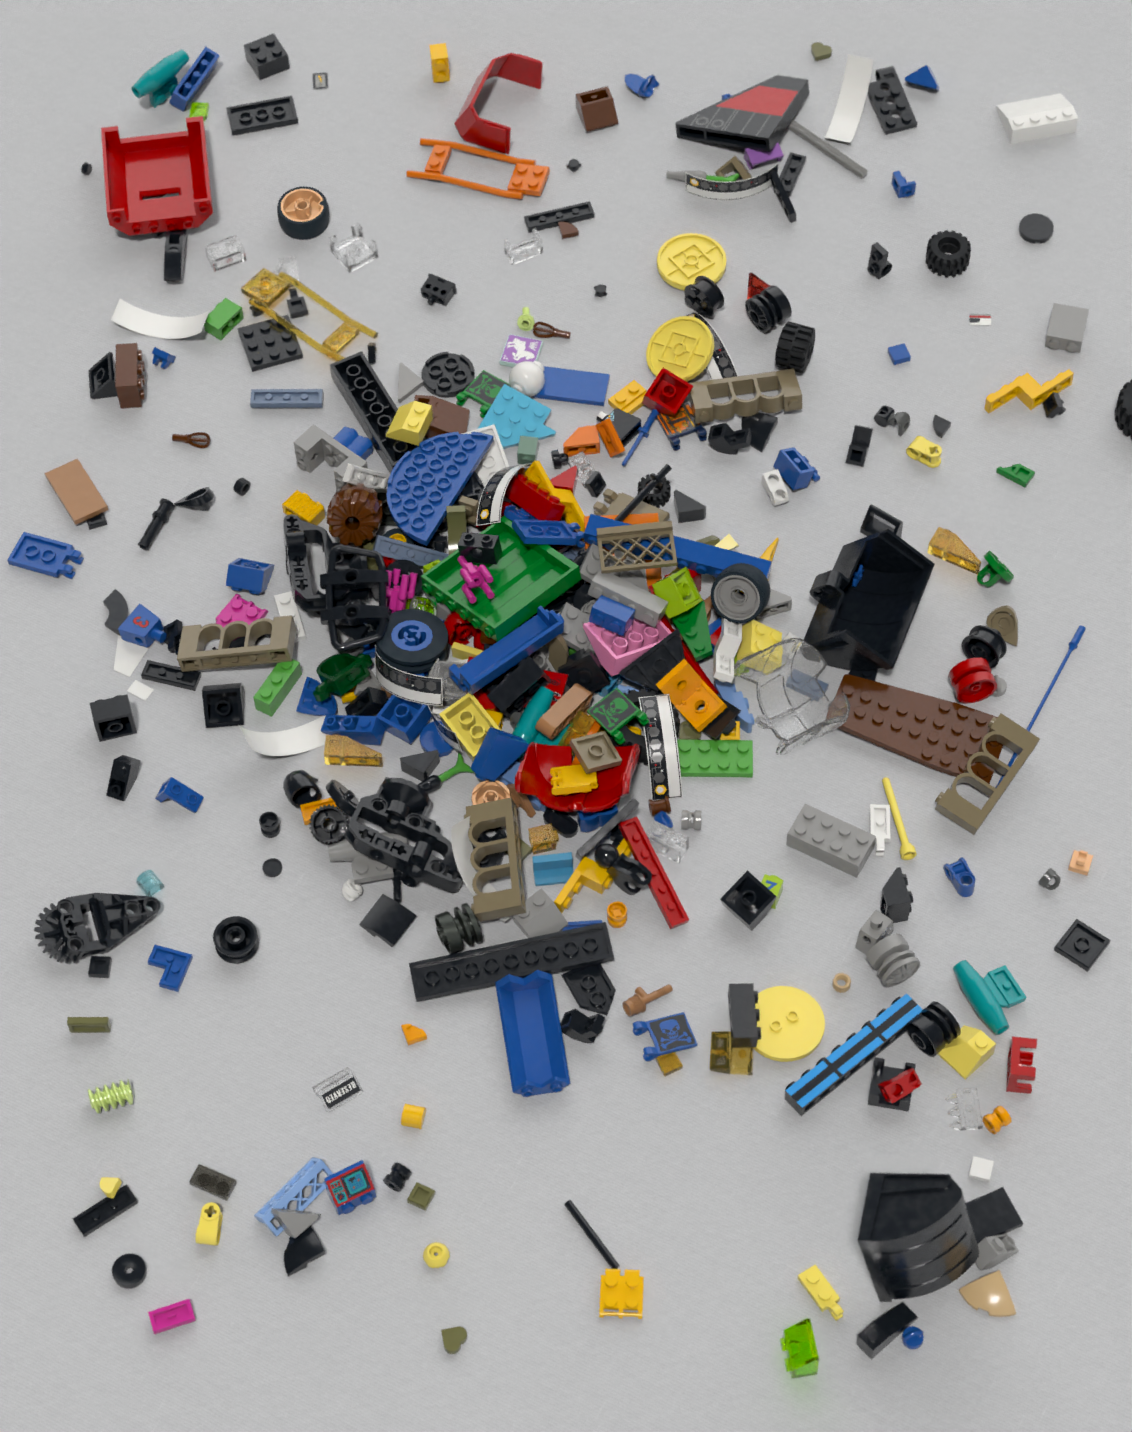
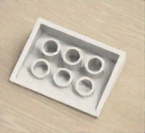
[996,93,1078,144]

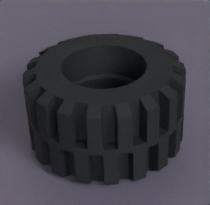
[926,230,971,277]

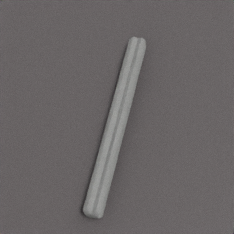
[787,119,868,178]

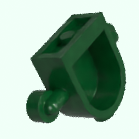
[313,653,373,701]

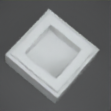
[968,1156,994,1183]

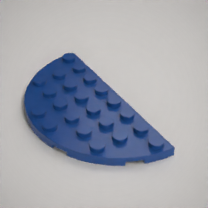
[386,432,494,546]

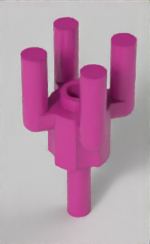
[457,556,495,603]
[386,568,417,614]

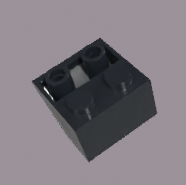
[880,867,913,923]

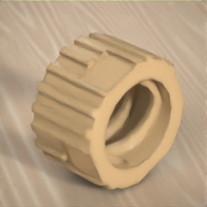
[832,973,851,993]

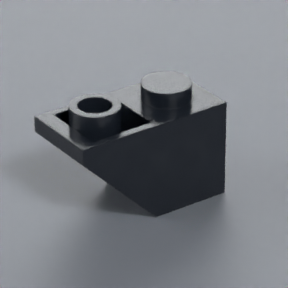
[106,755,141,801]

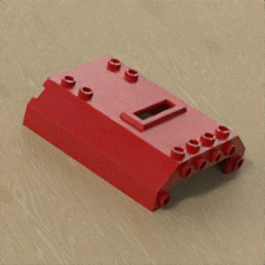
[101,116,213,236]

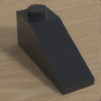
[856,1302,918,1360]

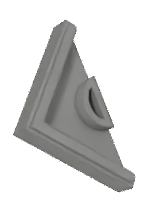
[398,362,424,403]
[354,667,381,696]

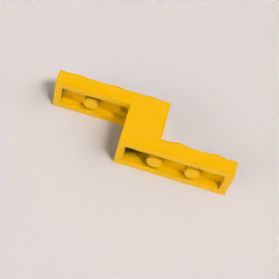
[984,369,1074,413]
[525,460,585,542]
[554,838,632,913]

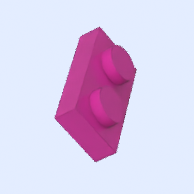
[148,1299,196,1334]

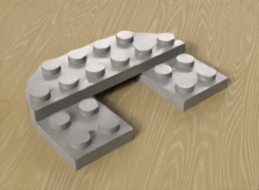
[560,543,649,655]

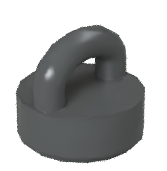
[1039,868,1060,890]

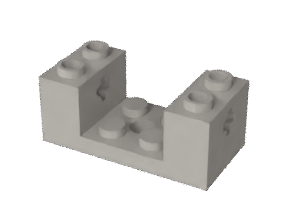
[294,424,368,493]

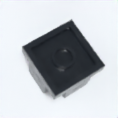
[558,648,611,693]

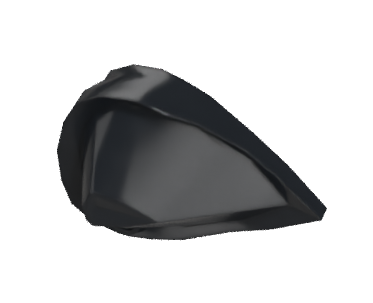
[174,487,214,510]

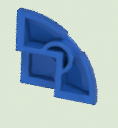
[296,677,337,715]

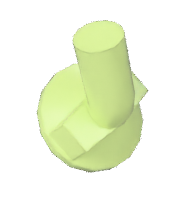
[517,307,535,331]

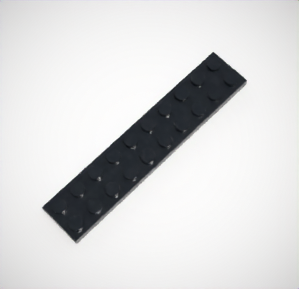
[409,922,614,1002]

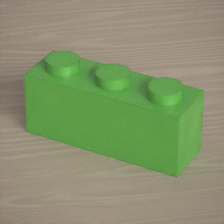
[253,659,302,717]

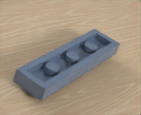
[250,389,323,408]
[373,534,449,566]

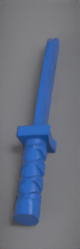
[622,409,659,466]

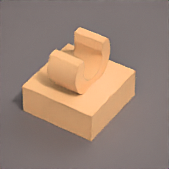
[1068,850,1093,876]

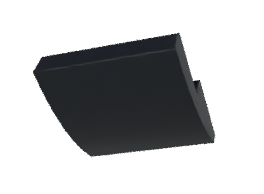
[359,894,417,947]

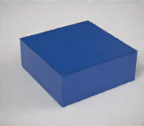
[887,343,911,365]

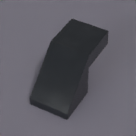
[846,425,873,466]

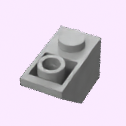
[975,1234,1019,1270]

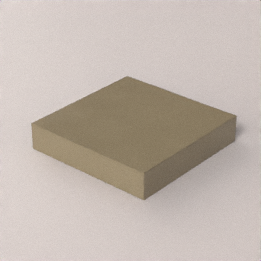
[569,731,622,774]

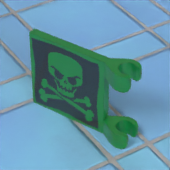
[456,370,511,418]
[587,687,649,745]

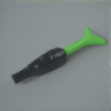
[418,753,474,794]

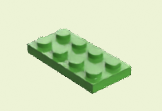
[677,739,753,778]

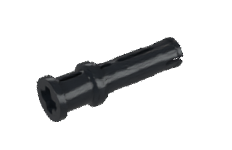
[138,499,175,550]

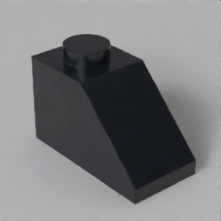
[345,687,388,716]

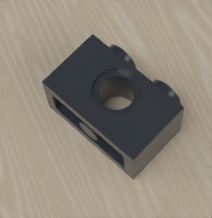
[458,532,502,565]

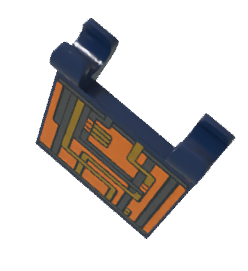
[656,402,707,451]

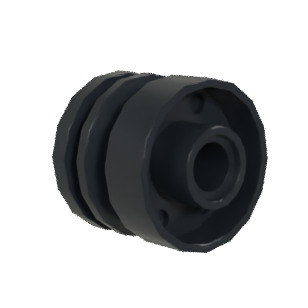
[745,285,792,332]
[906,1001,961,1057]

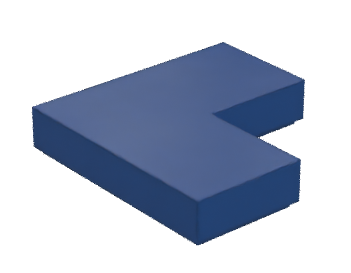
[147,945,193,992]

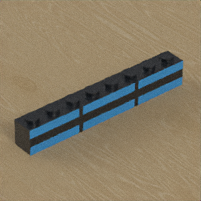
[785,993,923,1116]

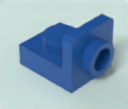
[891,171,916,198]

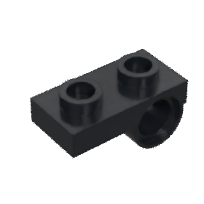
[867,242,892,280]

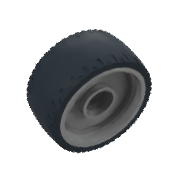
[710,563,771,623]

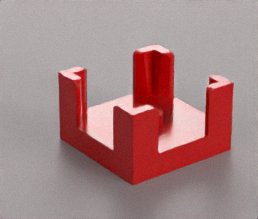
[1006,1036,1037,1094]

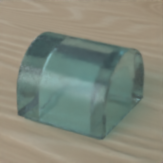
[136,870,164,896]

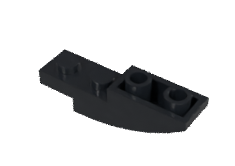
[164,229,187,281]

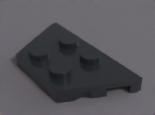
[619,629,686,693]

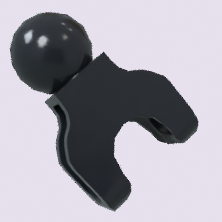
[594,843,652,895]

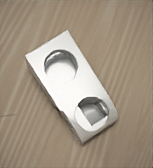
[761,469,789,506]

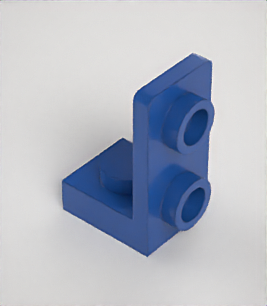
[155,777,203,813]

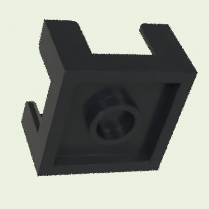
[868,1057,916,1112]

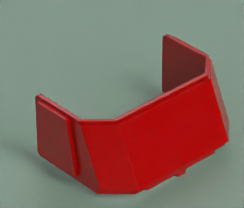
[454,53,543,154]

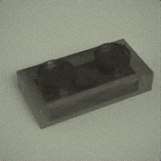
[189,1164,237,1201]

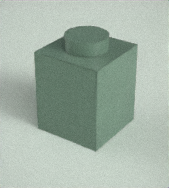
[517,436,539,465]

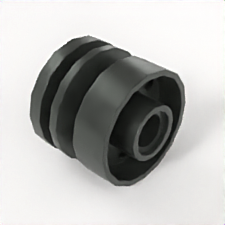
[434,903,482,954]

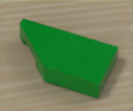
[996,464,1035,488]

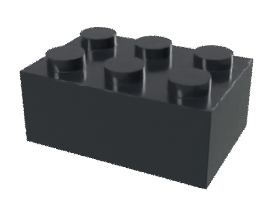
[487,656,552,719]

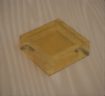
[655,1052,683,1077]

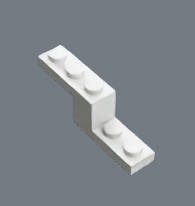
[713,617,742,683]

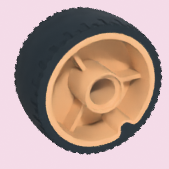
[277,186,329,240]

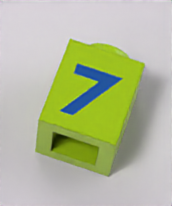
[761,874,784,909]

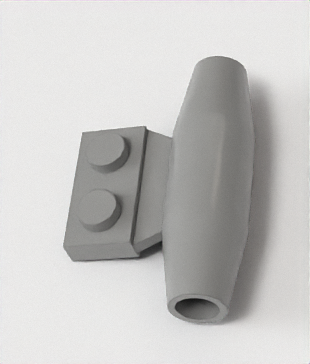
[328,832,407,884]

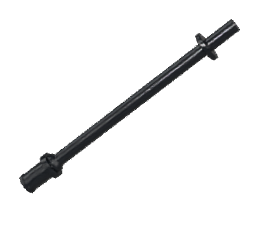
[573,464,672,568]

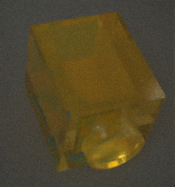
[528,823,559,855]

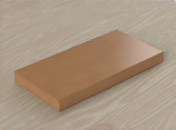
[45,458,108,525]

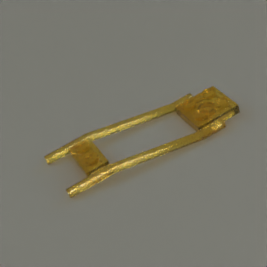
[241,268,378,361]

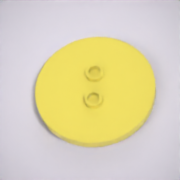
[657,233,727,290]
[646,316,714,382]
[752,986,825,1062]

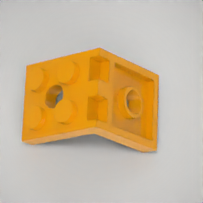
[656,659,727,733]

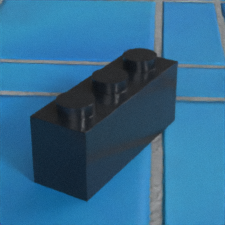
[728,983,761,1048]

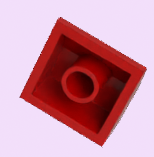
[642,368,693,415]

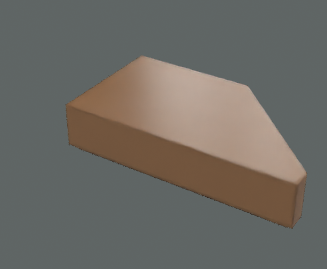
[506,784,536,817]

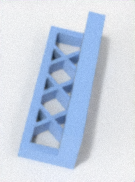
[254,1157,333,1236]

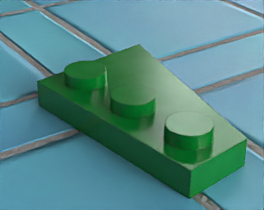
[671,600,713,662]

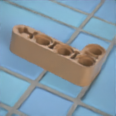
[535,683,593,740]

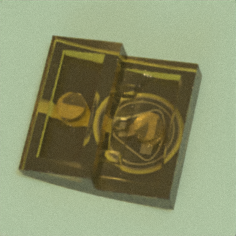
[710,1031,754,1075]

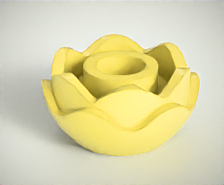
[423,1242,450,1268]

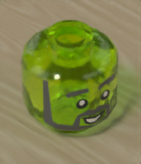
[406,595,434,614]

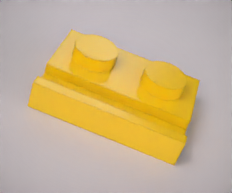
[608,380,646,415]

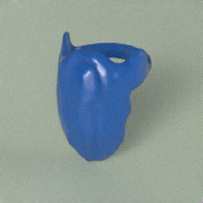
[625,74,659,97]

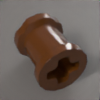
[648,796,671,817]

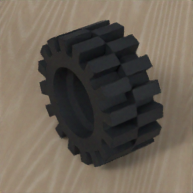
[638,473,671,508]

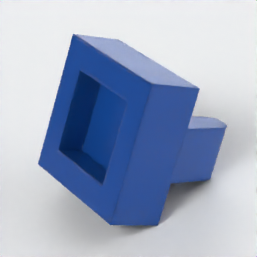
[152,347,176,369]

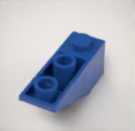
[321,715,385,745]

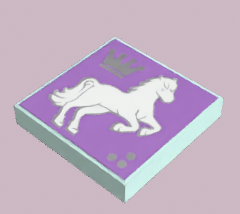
[500,334,543,367]

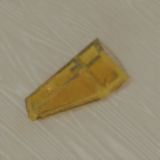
[928,527,981,575]
[324,734,383,767]

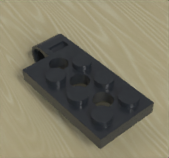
[867,66,917,135]

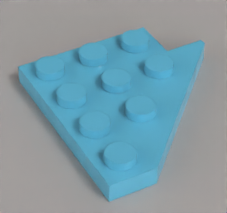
[478,384,556,449]

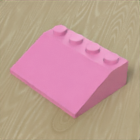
[583,618,672,676]

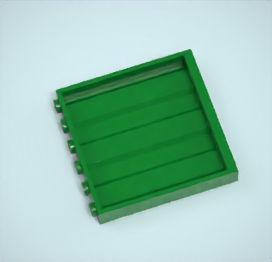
[421,515,581,642]

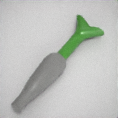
[666,171,739,182]

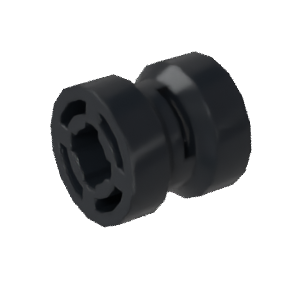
[259,811,281,838]
[383,1162,412,1192]

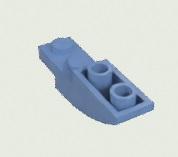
[714,680,754,733]

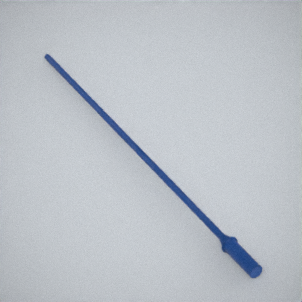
[996,625,1086,788]

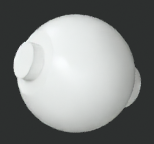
[509,361,545,397]

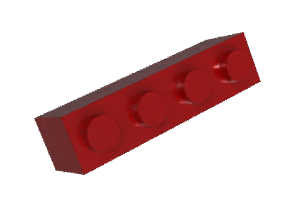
[504,473,566,521]

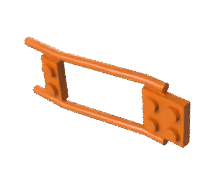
[406,138,550,199]

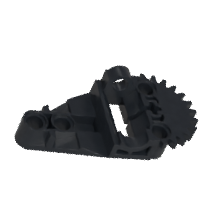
[34,893,161,964]

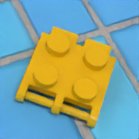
[550,764,598,795]
[599,1269,644,1319]

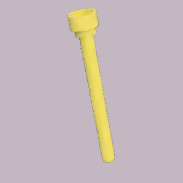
[882,777,917,860]

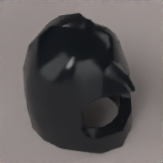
[283,770,322,808]

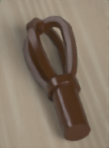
[533,322,571,339]
[172,432,211,448]

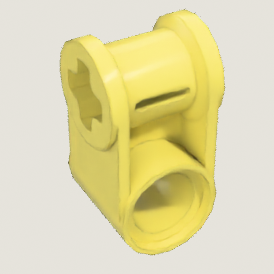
[906,436,942,468]
[195,1202,223,1246]

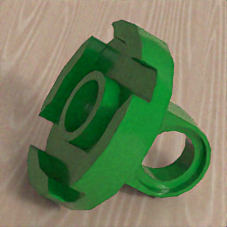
[977,551,1014,588]

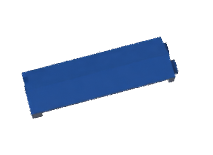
[449,606,564,695]
[495,970,570,1097]

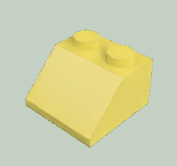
[386,401,433,446]

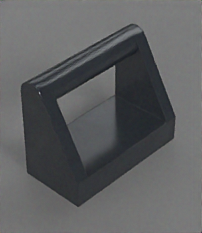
[860,504,903,538]

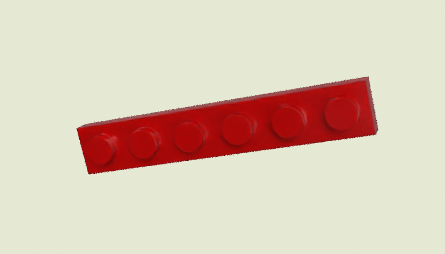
[618,816,689,929]

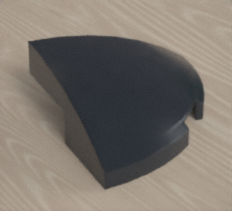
[741,412,778,452]
[284,1225,325,1276]

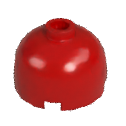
[444,612,480,645]

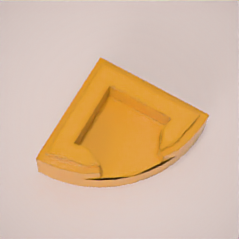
[401,1024,427,1045]

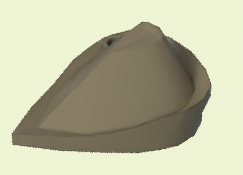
[986,605,1018,646]

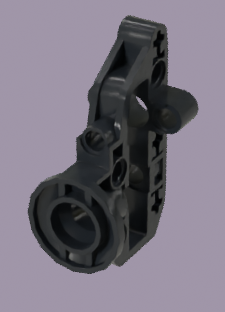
[284,514,369,612]
[345,778,463,893]

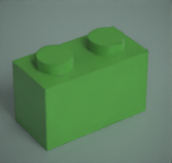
[204,298,244,341]

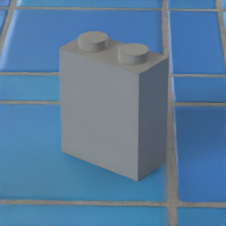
[1045,303,1089,353]

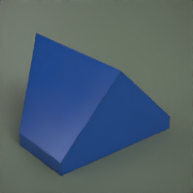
[905,65,940,91]

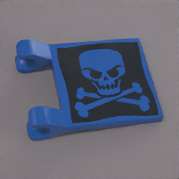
[632,1012,697,1061]

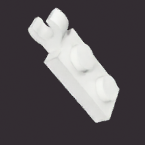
[870,804,890,856]

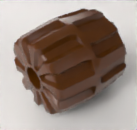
[327,483,383,547]

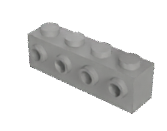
[588,569,668,628]

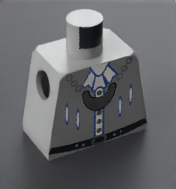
[855,910,893,955]

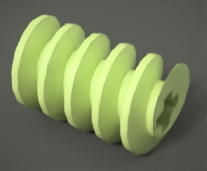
[88,1080,133,1113]

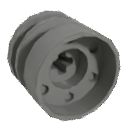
[866,934,920,987]

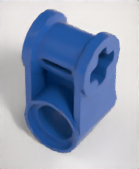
[943,857,976,897]

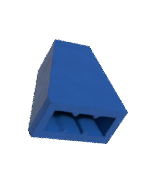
[470,727,529,781]

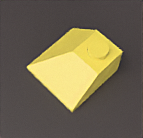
[938,1025,996,1080]

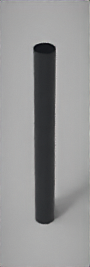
[564,1200,620,1269]

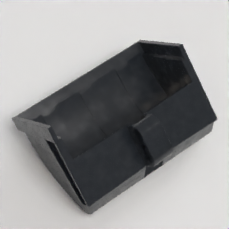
[800,529,935,670]
[857,1173,979,1302]

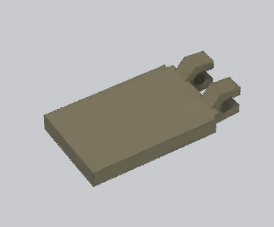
[593,488,670,522]

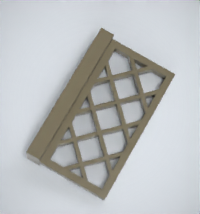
[596,520,677,574]

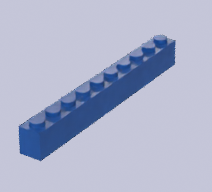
[584,514,772,580]

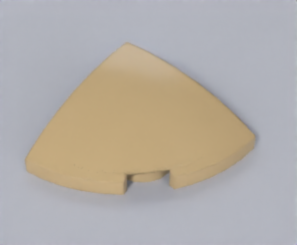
[959,1270,1016,1317]

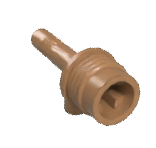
[622,984,673,1016]

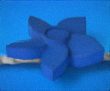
[852,565,864,587]

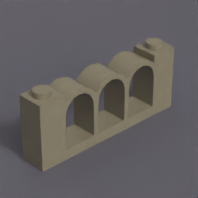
[688,369,802,424]
[177,615,297,672]
[935,713,1040,835]
[464,798,526,922]

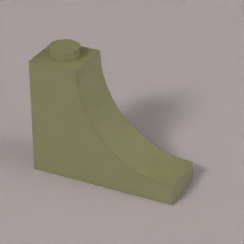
[446,505,467,555]

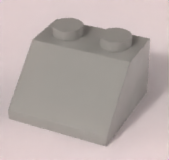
[512,888,569,938]

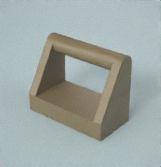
[715,156,753,180]

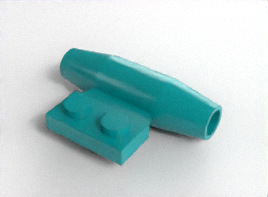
[131,49,189,108]
[512,686,573,761]
[953,960,1026,1035]

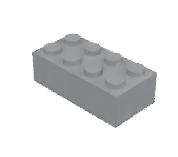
[786,804,876,878]

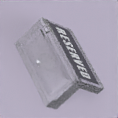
[312,1067,363,1113]

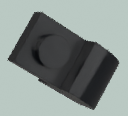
[708,423,753,455]
[560,1009,605,1043]

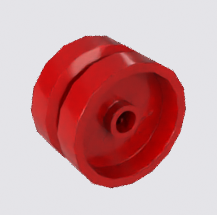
[948,658,997,703]

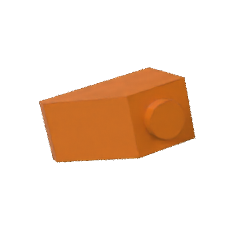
[563,425,600,457]

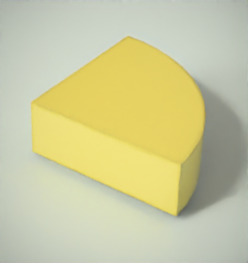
[100,1177,122,1198]

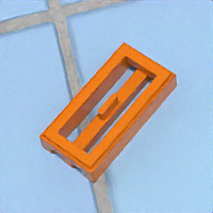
[596,418,625,457]

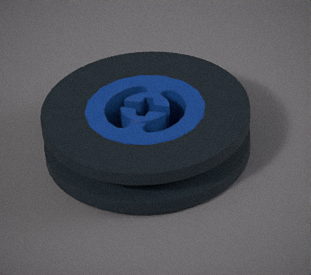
[376,609,448,674]

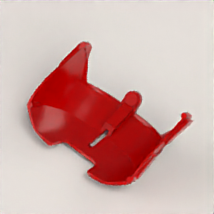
[515,742,640,812]

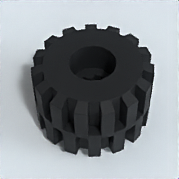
[775,321,815,373]

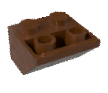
[576,86,618,132]

